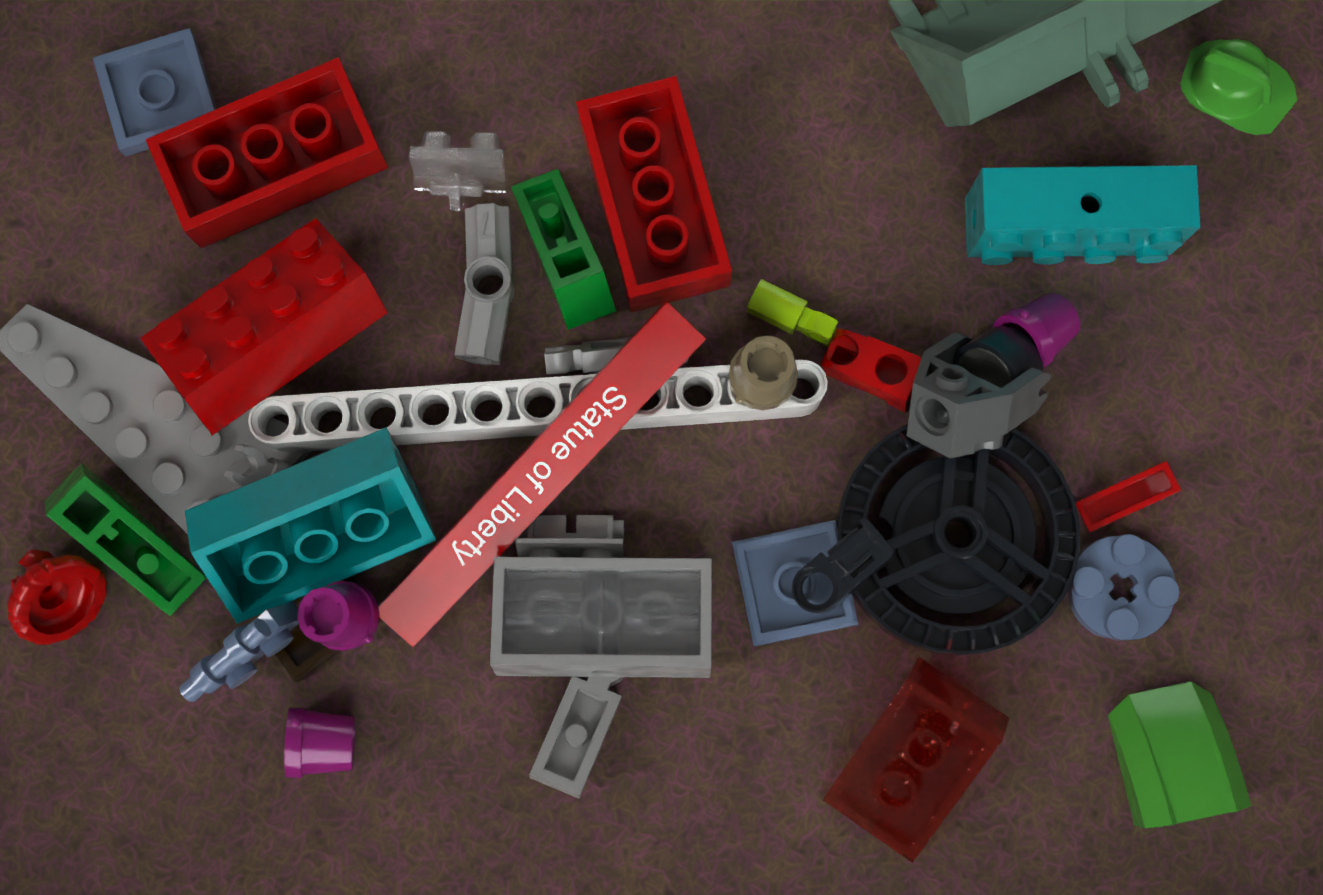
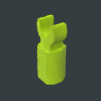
[746,279,838,347]

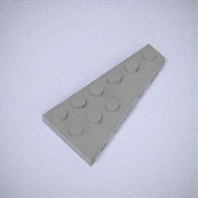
[0,304,312,534]

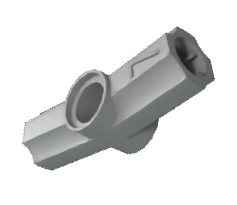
[454,203,515,366]

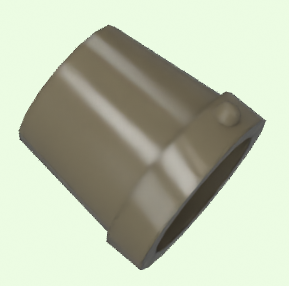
[728,335,798,411]

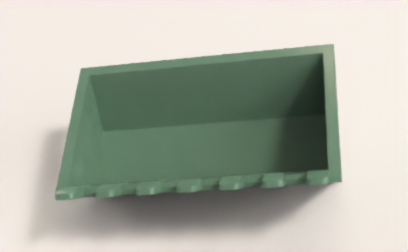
[888,0,1222,127]

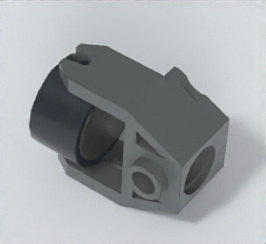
[907,326,1051,458]

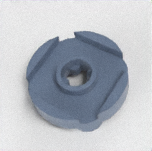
[1068,534,1179,641]

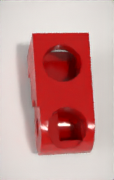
[819,329,922,413]

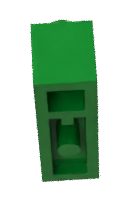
[511,169,616,330]
[44,463,207,616]

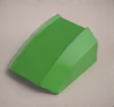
[1108,682,1251,828]

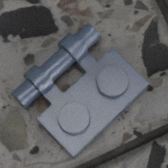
[179,601,299,702]

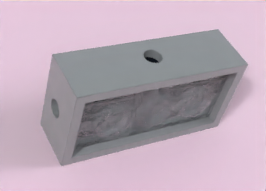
[490,557,712,678]

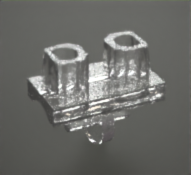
[409,131,507,211]

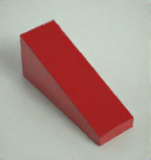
[1075,461,1182,532]

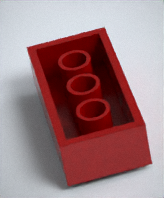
[145,57,389,248]
[576,75,732,313]
[140,218,388,436]

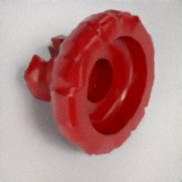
[7,549,107,645]

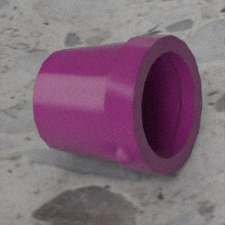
[993,293,1080,369]
[297,581,380,651]
[284,707,355,778]

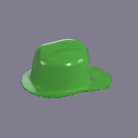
[1180,39,1297,135]

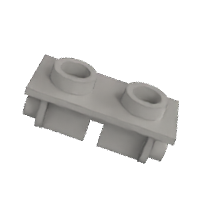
[516,515,624,558]

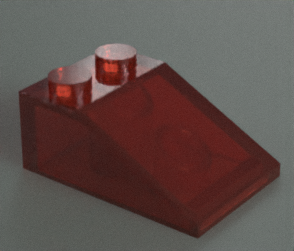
[823,657,1009,863]

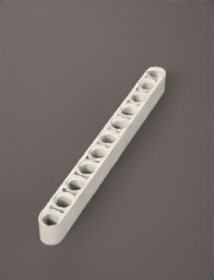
[248,360,828,452]

